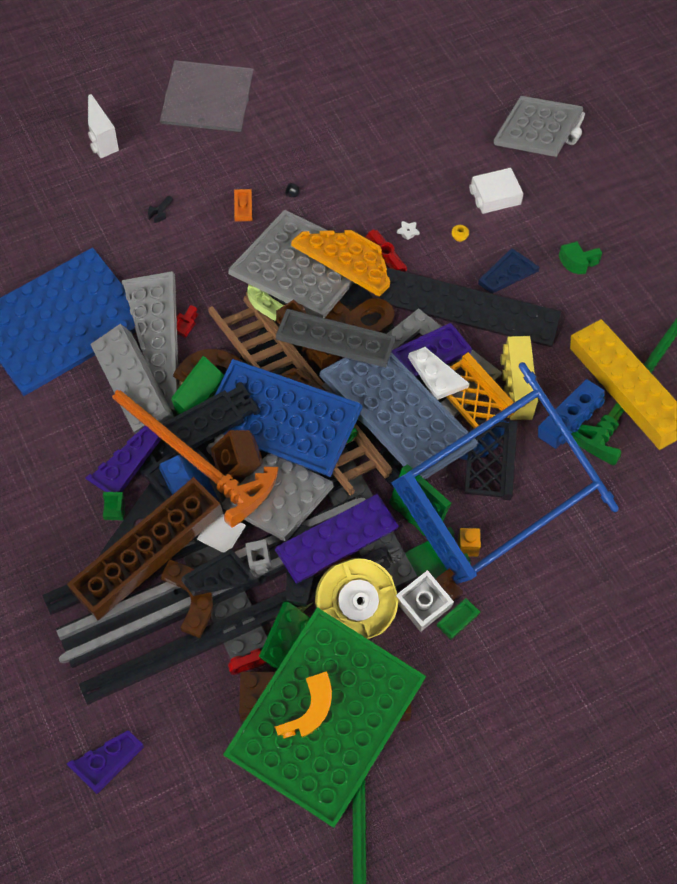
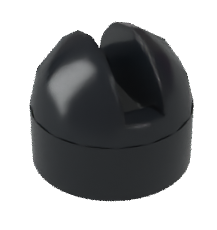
[285,182,299,197]

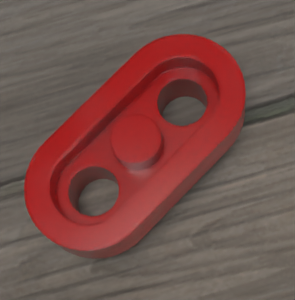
[228,648,267,675]

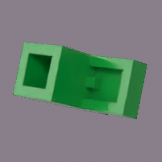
[559,241,602,274]

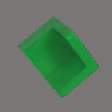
[103,492,125,520]

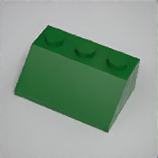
[171,356,224,416]

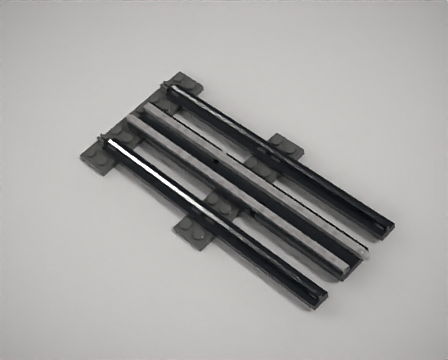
[42,448,417,705]

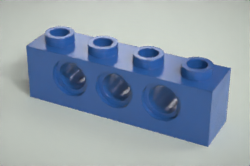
[538,379,605,449]

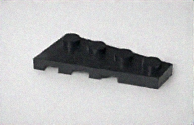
[286,525,315,607]

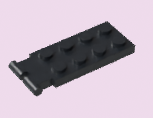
[163,382,260,457]

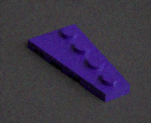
[85,425,161,492]

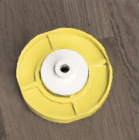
[315,558,398,639]

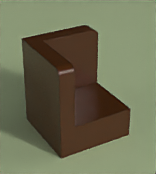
[435,568,463,601]

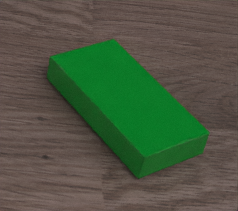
[437,598,480,640]

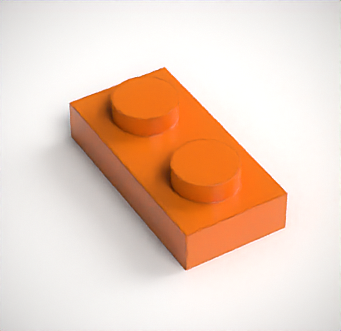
[234,189,252,221]

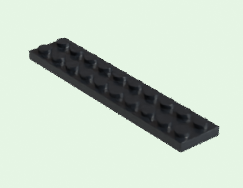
[377,267,562,347]

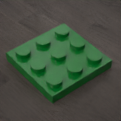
[389,464,451,536]

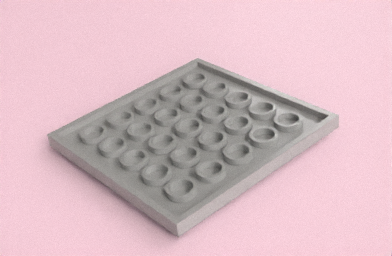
[228,210,354,318]

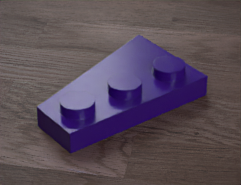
[66,731,144,794]

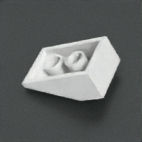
[88,94,119,158]

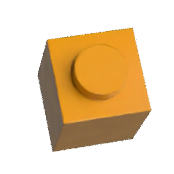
[458,528,481,557]

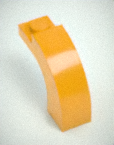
[275,671,332,739]

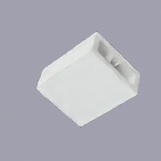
[469,168,523,214]

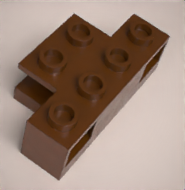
[276,299,340,370]

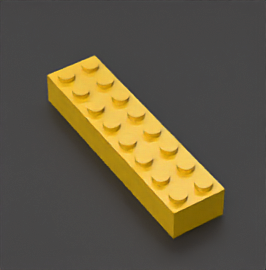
[570,319,677,450]

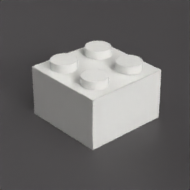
[396,570,454,632]

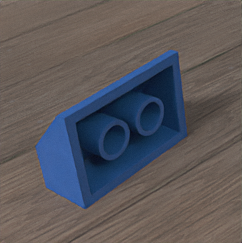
[159,455,220,503]

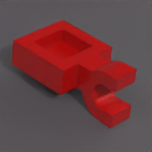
[177,305,198,338]

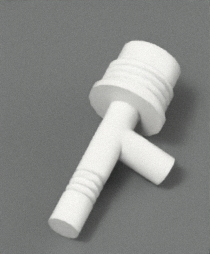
[565,112,585,145]

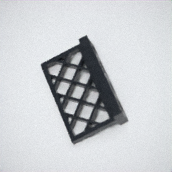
[464,420,517,500]

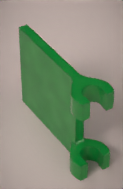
[405,527,471,579]

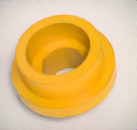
[452,225,469,242]

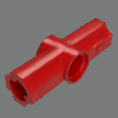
[365,229,407,272]

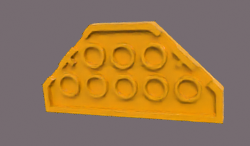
[291,230,390,297]

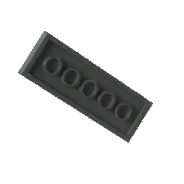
[276,309,396,368]

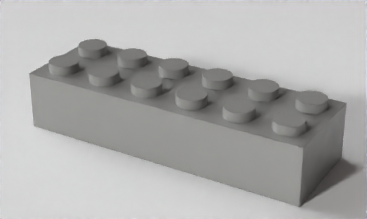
[90,324,175,433]

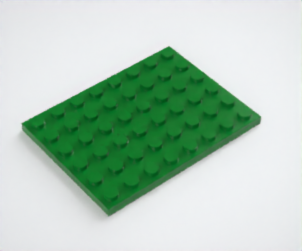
[223,607,426,828]

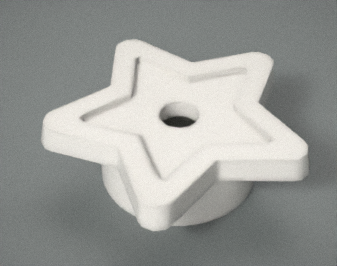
[397,221,420,240]

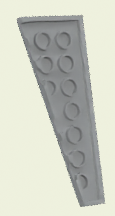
[122,271,179,412]

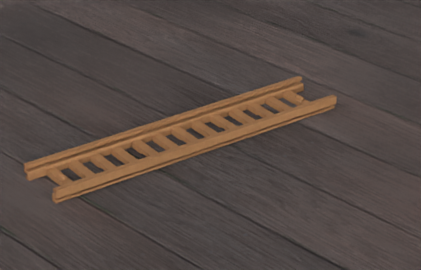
[209,292,392,496]

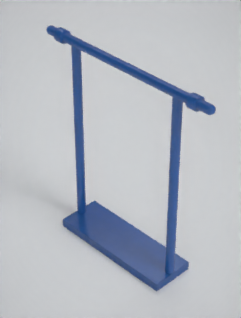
[391,362,619,584]

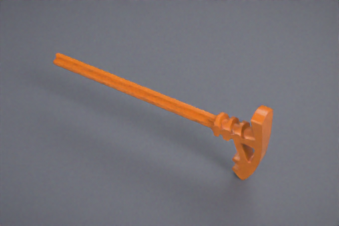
[112,390,278,528]

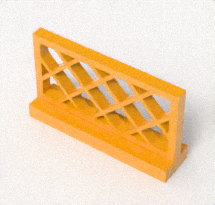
[446,352,514,429]

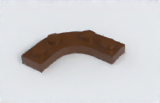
[173,349,247,382]
[161,560,213,638]

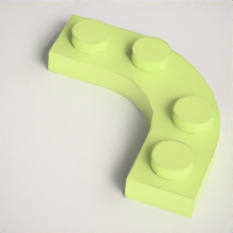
[247,284,284,321]

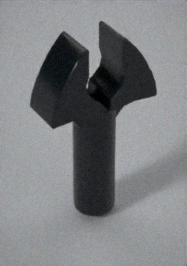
[148,196,173,223]

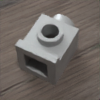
[245,539,272,574]

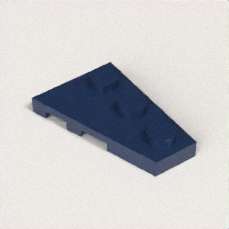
[478,248,540,294]

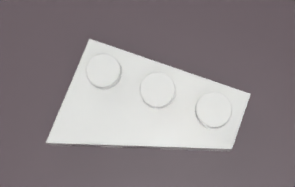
[408,347,470,400]

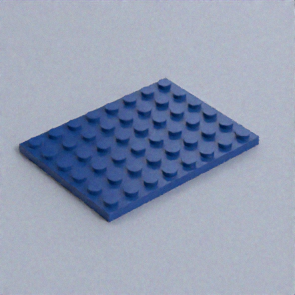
[0,247,136,396]

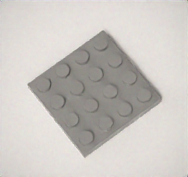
[494,96,583,157]
[222,454,334,542]

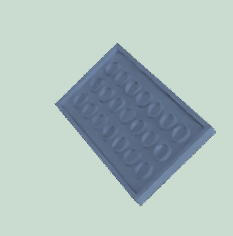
[319,352,478,479]

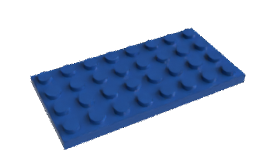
[215,359,363,477]

